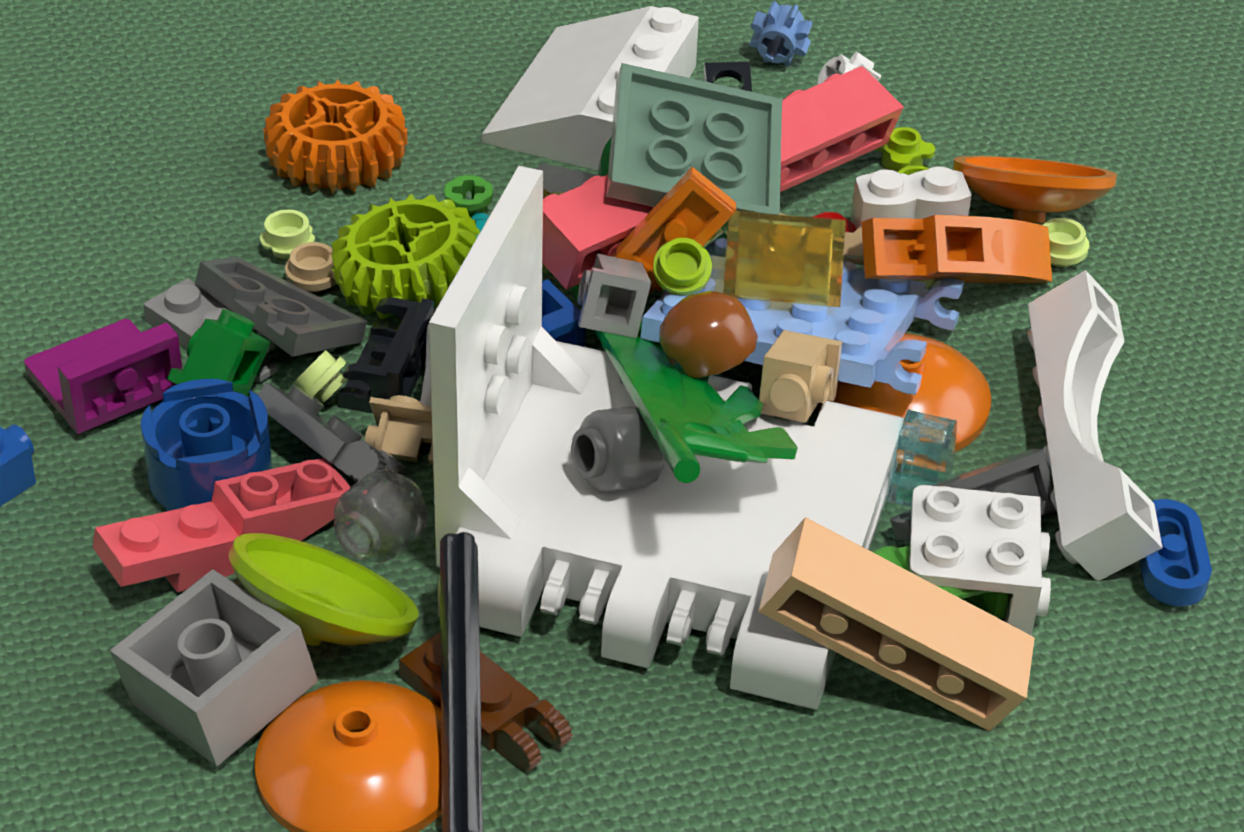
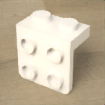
[909,485,1051,636]

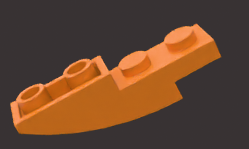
[861,215,1052,283]

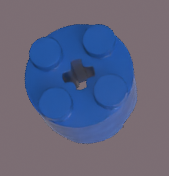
[141,379,272,511]

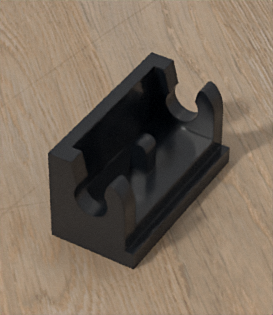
[338,297,434,414]

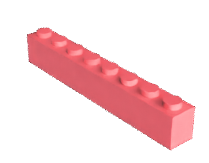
[542,66,904,290]

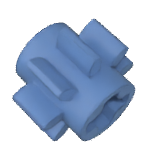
[749,1,813,67]

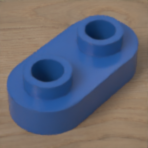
[1139,499,1212,606]

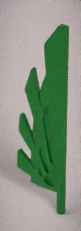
[572,284,798,483]

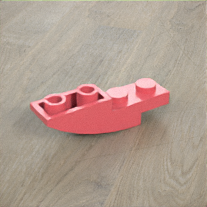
[93,458,356,592]

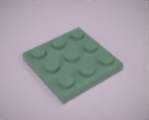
[606,63,782,232]

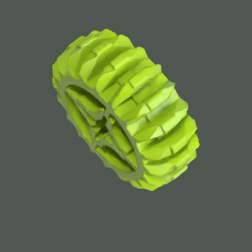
[331,194,480,320]

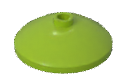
[229,533,419,646]

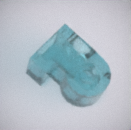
[887,409,957,507]

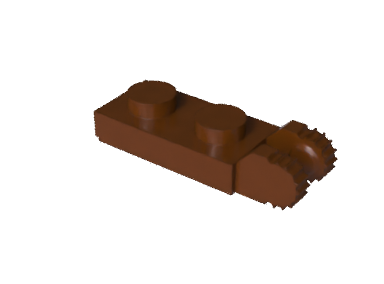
[399,632,573,772]

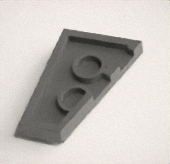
[195,256,367,356]

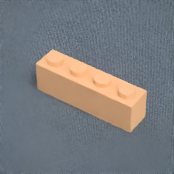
[759,517,1035,731]

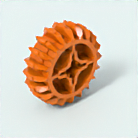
[263,79,408,194]

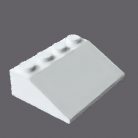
[482,6,699,171]

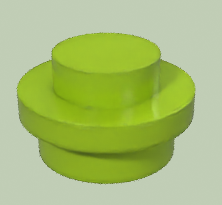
[653,238,712,295]

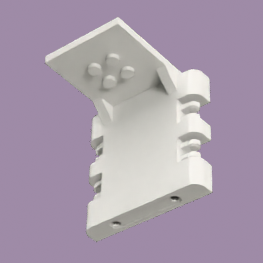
[429,166,906,710]

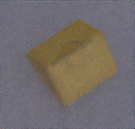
[723,211,846,307]

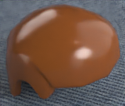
[659,290,758,378]

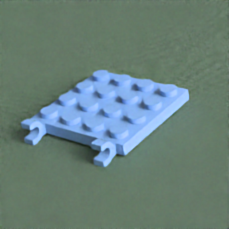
[640,237,964,395]

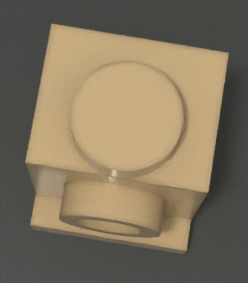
[759,330,842,423]

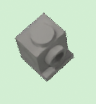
[577,254,651,338]

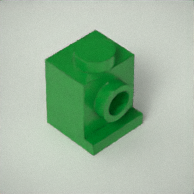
[167,309,271,396]

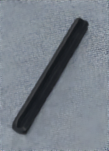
[440,532,483,832]

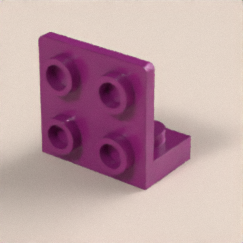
[24,319,182,434]

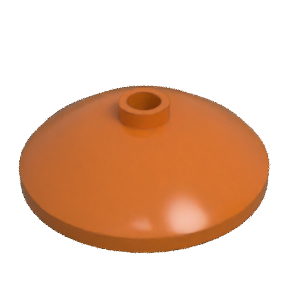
[953,156,1117,223]
[817,333,991,460]
[255,680,442,832]

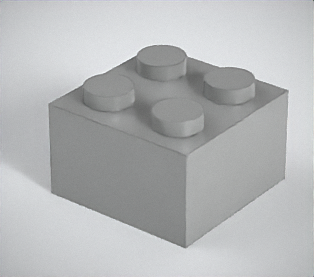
[110,569,318,766]

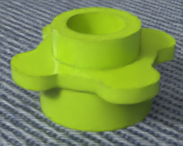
[875,127,935,172]

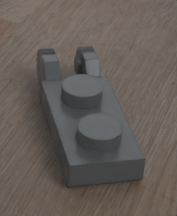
[258,382,407,496]

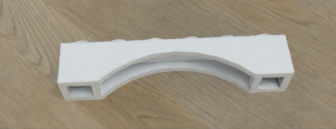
[1027,270,1162,581]

